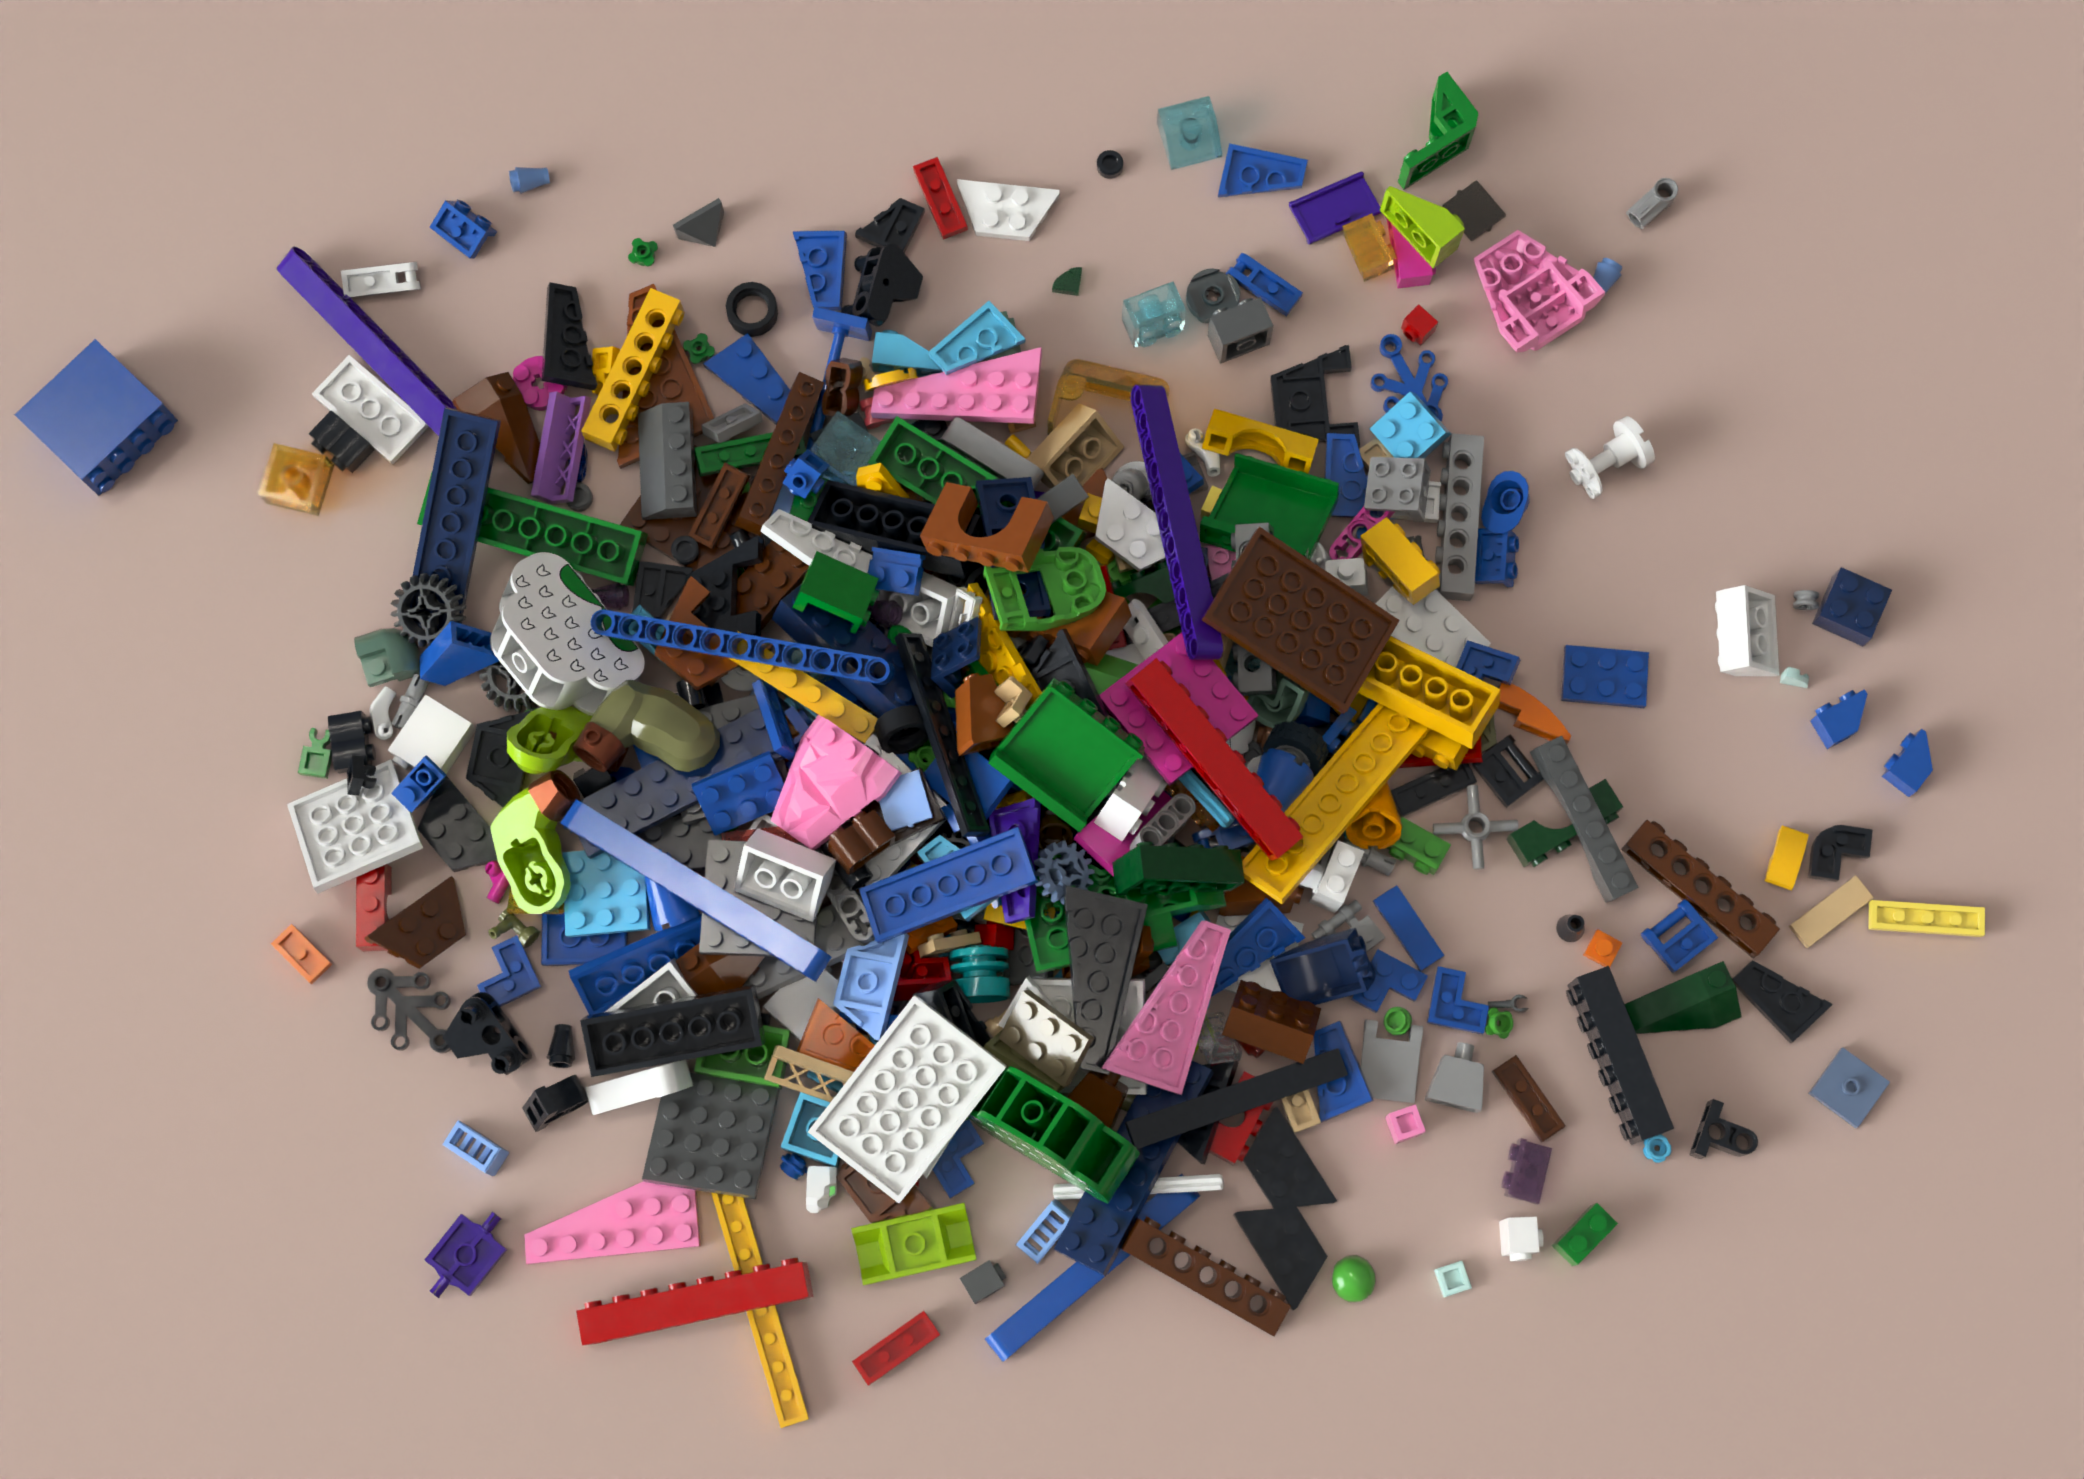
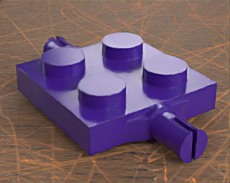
[424,1212,507,1298]

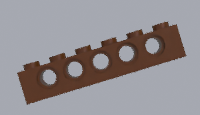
[735,372,824,536]
[1621,820,1780,958]
[1121,1216,1291,1337]

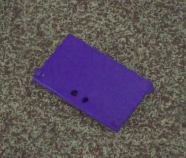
[1289,171,1381,245]

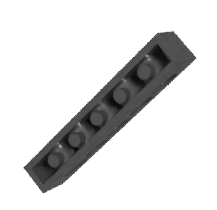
[1231,523,1277,696]

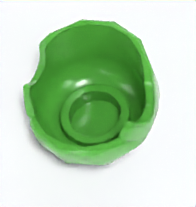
[1332,1255,1376,1302]

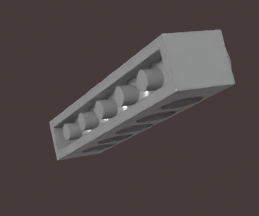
[1435,433,1484,601]

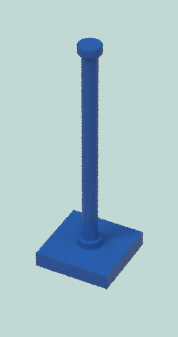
[806,307,872,455]

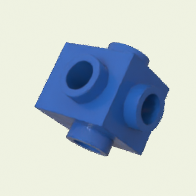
[782,449,830,499]

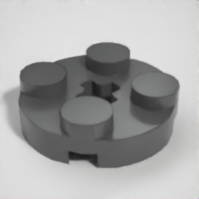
[1186,268,1240,324]

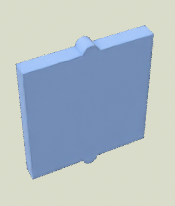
[879,770,933,831]

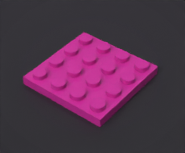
[1100,632,1259,786]

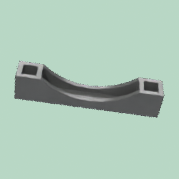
[1530,736,1639,903]

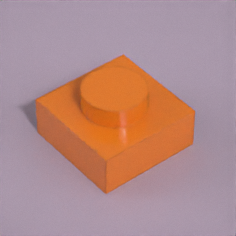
[1583,929,1623,967]

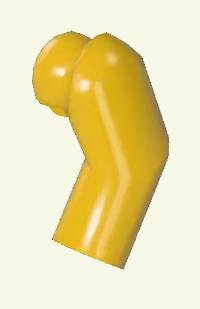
[1005,434,1031,459]

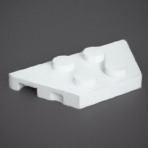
[957,179,1060,241]
[1095,478,1166,572]

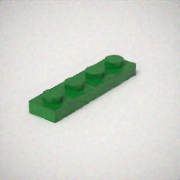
[693,432,806,477]

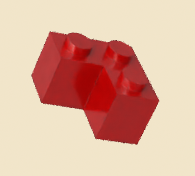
[893,950,952,1001]

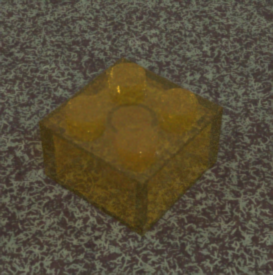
[258,443,334,516]

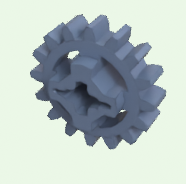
[1034,841,1095,905]

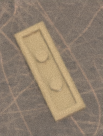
[1789,875,1874,949]

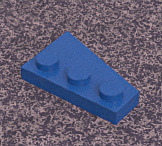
[1218,143,1308,197]
[792,231,847,311]
[1324,433,1378,518]

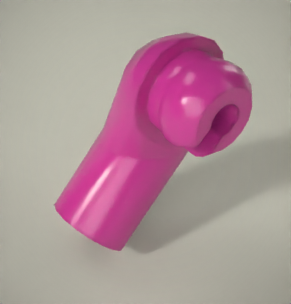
[485,861,509,904]

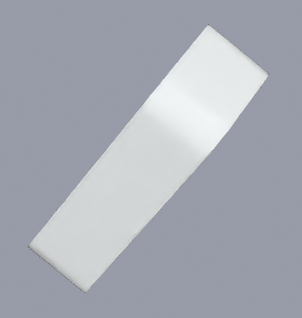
[585,1060,693,1115]

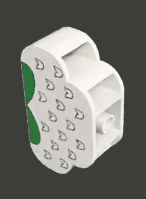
[490,552,645,716]

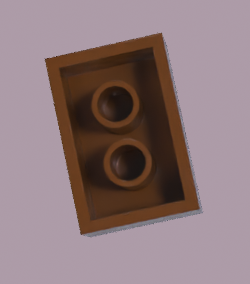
[1222,980,1321,1064]

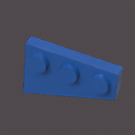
[1314,1021,1374,1123]

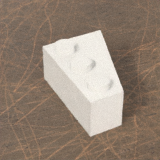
[1094,756,1168,841]

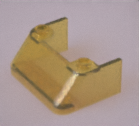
[1047,359,1170,435]

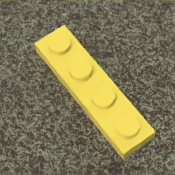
[1868,900,1985,937]

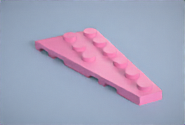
[871,347,1042,424]
[1101,921,1231,1095]
[524,1181,700,1264]

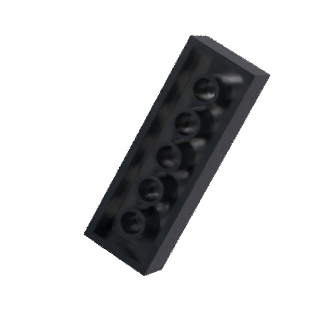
[807,480,984,579]
[1566,966,1674,1145]
[580,985,766,1077]

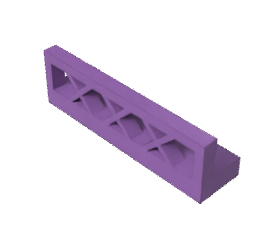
[531,392,592,504]

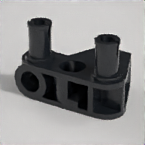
[841,244,923,327]
[442,992,532,1075]

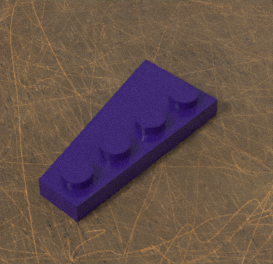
[989,798,1041,924]

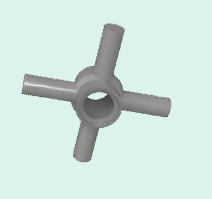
[1433,785,1518,870]

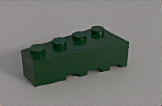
[1112,842,1245,896]

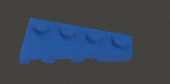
[703,333,811,424]
[1211,898,1305,997]

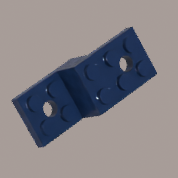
[975,477,1051,620]

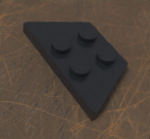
[1031,628,1109,717]
[466,709,533,807]
[417,776,497,872]
[1177,1058,1239,1165]
[1243,1107,1337,1209]
[1233,1207,1328,1311]

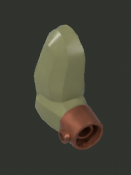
[573,680,720,772]

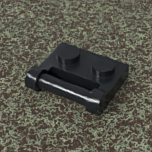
[1471,734,1544,808]

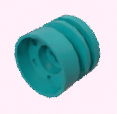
[949,945,1010,1004]

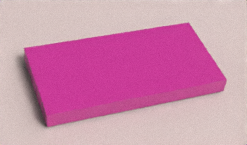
[1074,790,1172,877]

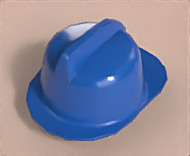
[1481,471,1530,534]

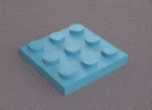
[563,850,651,937]

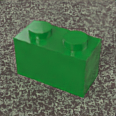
[1551,1203,1618,1266]

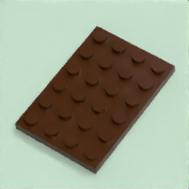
[1201,526,1400,714]

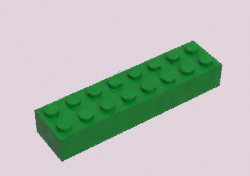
[868,416,1087,551]
[417,473,648,586]

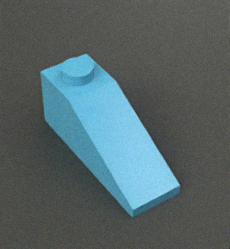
[872,330,943,377]

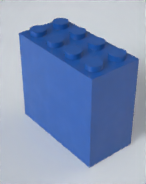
[14,339,178,496]

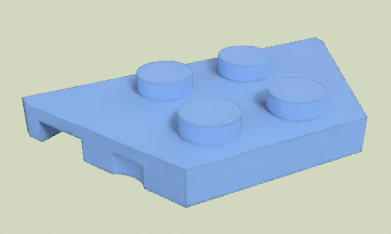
[833,933,909,1041]

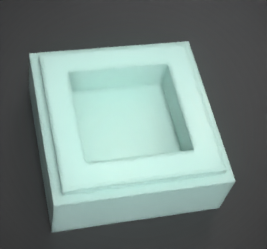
[1434,1261,1472,1298]

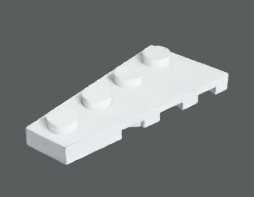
[761,509,873,574]

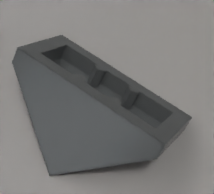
[673,198,724,247]

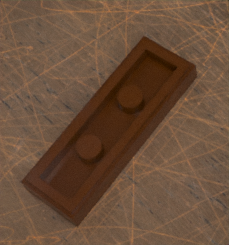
[688,463,751,549]
[1492,1055,1566,1143]

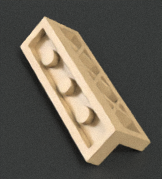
[764,1045,854,1102]

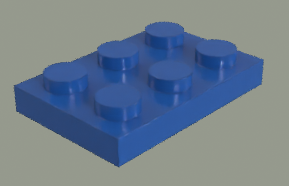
[1561,645,1649,708]
[691,751,785,836]

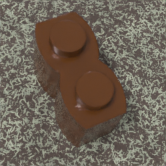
[822,358,863,418]
[828,810,896,875]

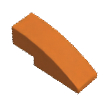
[1498,683,1571,744]

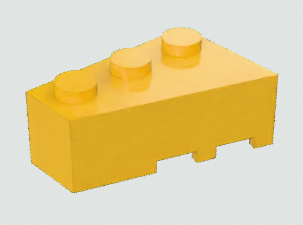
[1360,517,1440,605]

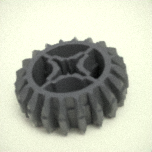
[391,573,467,647]
[479,661,533,713]

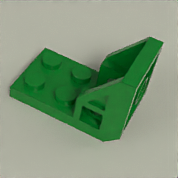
[1398,72,1478,190]

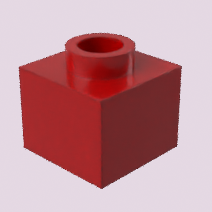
[1401,304,1438,346]
[974,920,1015,951]

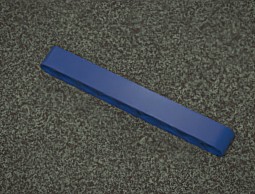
[985,1174,1201,1362]

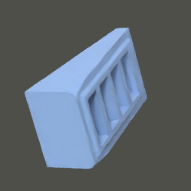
[442,1120,509,1176]
[1016,1199,1073,1264]

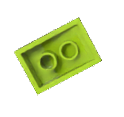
[1380,186,1465,269]

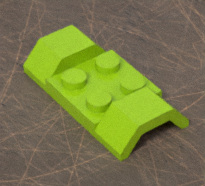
[851,1203,977,1286]

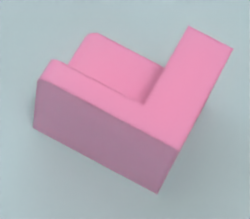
[1385,1104,1426,1144]

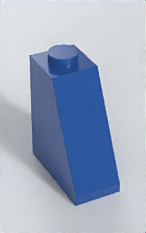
[419,621,499,686]

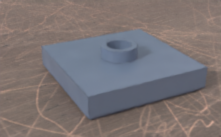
[1808,1048,1890,1128]

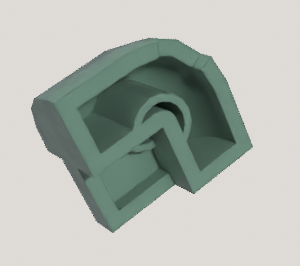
[354,628,420,688]
[1247,670,1310,728]

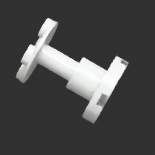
[1565,416,1655,499]

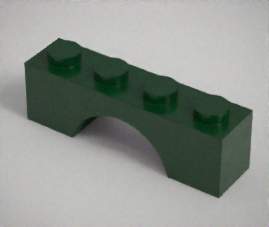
[1111,560,1175,604]
[1506,779,1623,867]

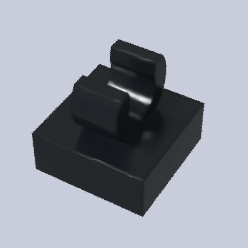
[347,755,377,795]

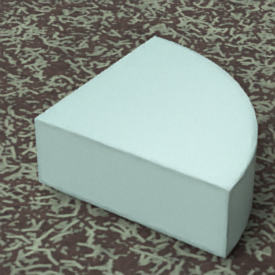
[1780,667,1809,688]

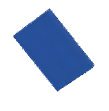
[924,752,1014,820]
[541,908,628,966]

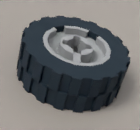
[1263,721,1329,777]

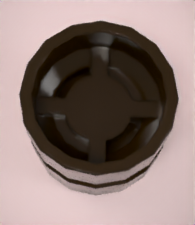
[1039,804,1073,850]

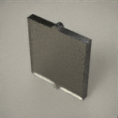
[1442,180,1506,242]

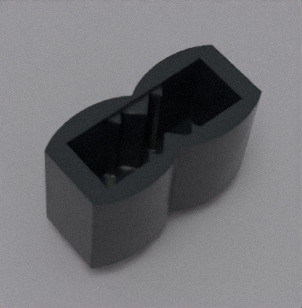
[309,410,375,473]
[328,711,376,774]

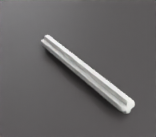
[1053,1174,1224,1200]

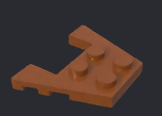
[655,576,773,690]

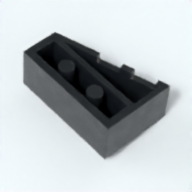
[912,979,991,1047]

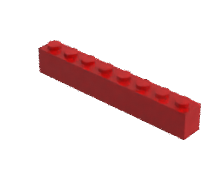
[1125,658,1303,861]
[576,1257,814,1346]

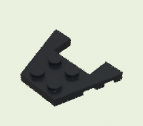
[1270,345,1360,448]
[685,536,764,637]

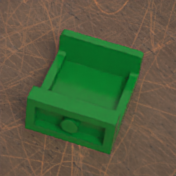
[792,551,879,634]

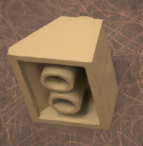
[1027,403,1124,489]

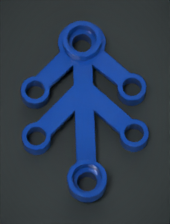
[1370,334,1448,421]

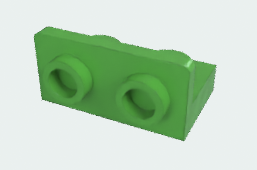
[1387,817,1451,875]

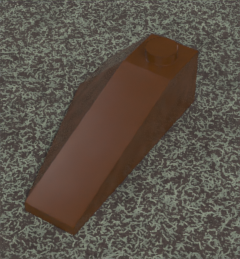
[452,372,540,484]
[676,943,765,995]

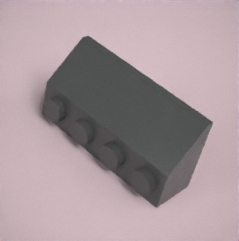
[638,402,697,520]

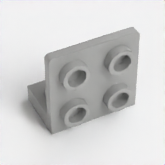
[1364,457,1431,522]

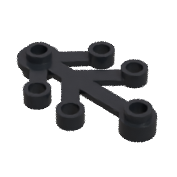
[367,968,451,1053]

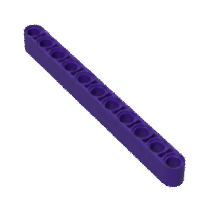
[277,246,457,436]
[1131,385,1223,660]

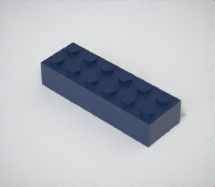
[772,584,917,718]

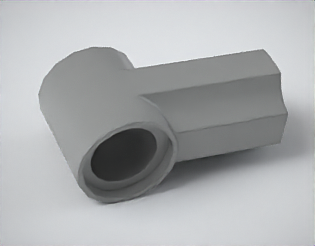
[1626,178,1678,229]

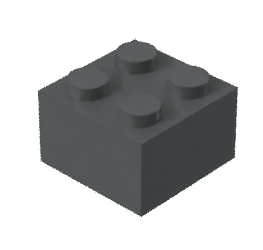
[1207,297,1274,364]

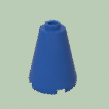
[1256,748,1314,812]
[644,849,700,931]

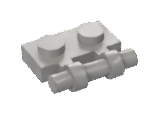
[1311,900,1385,952]

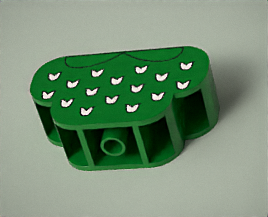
[968,1066,1140,1203]

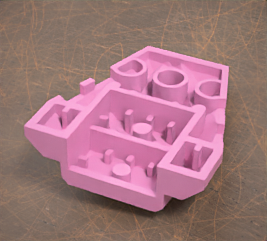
[1474,230,1605,352]
[771,715,902,851]

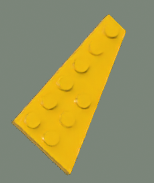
[962,583,1042,710]

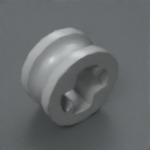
[1793,590,1819,610]

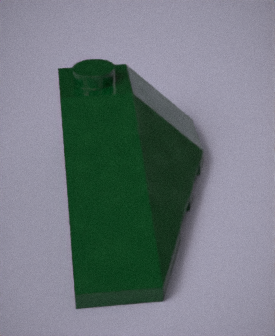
[1624,961,1742,1034]

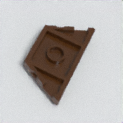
[364,876,466,969]
[836,1162,934,1223]

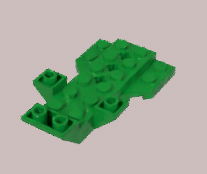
[1025,855,1226,974]

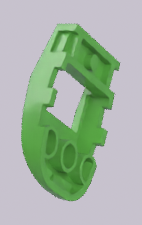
[983,547,1106,631]

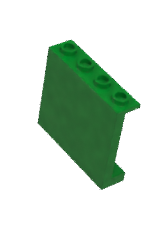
[1200,453,1339,560]
[988,678,1145,832]

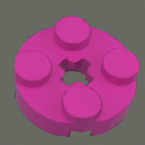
[513,356,568,411]

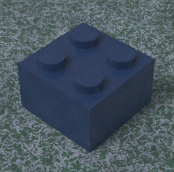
[1812,567,1892,646]

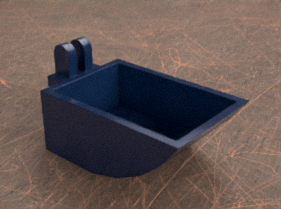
[1270,928,1376,1005]

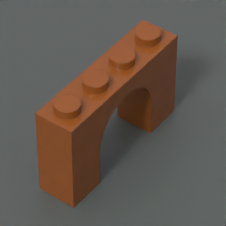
[920,482,1054,573]
[1006,591,1132,666]

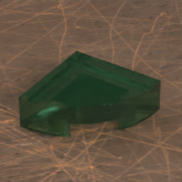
[1052,267,1082,296]

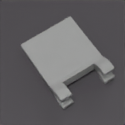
[1360,1019,1423,1103]

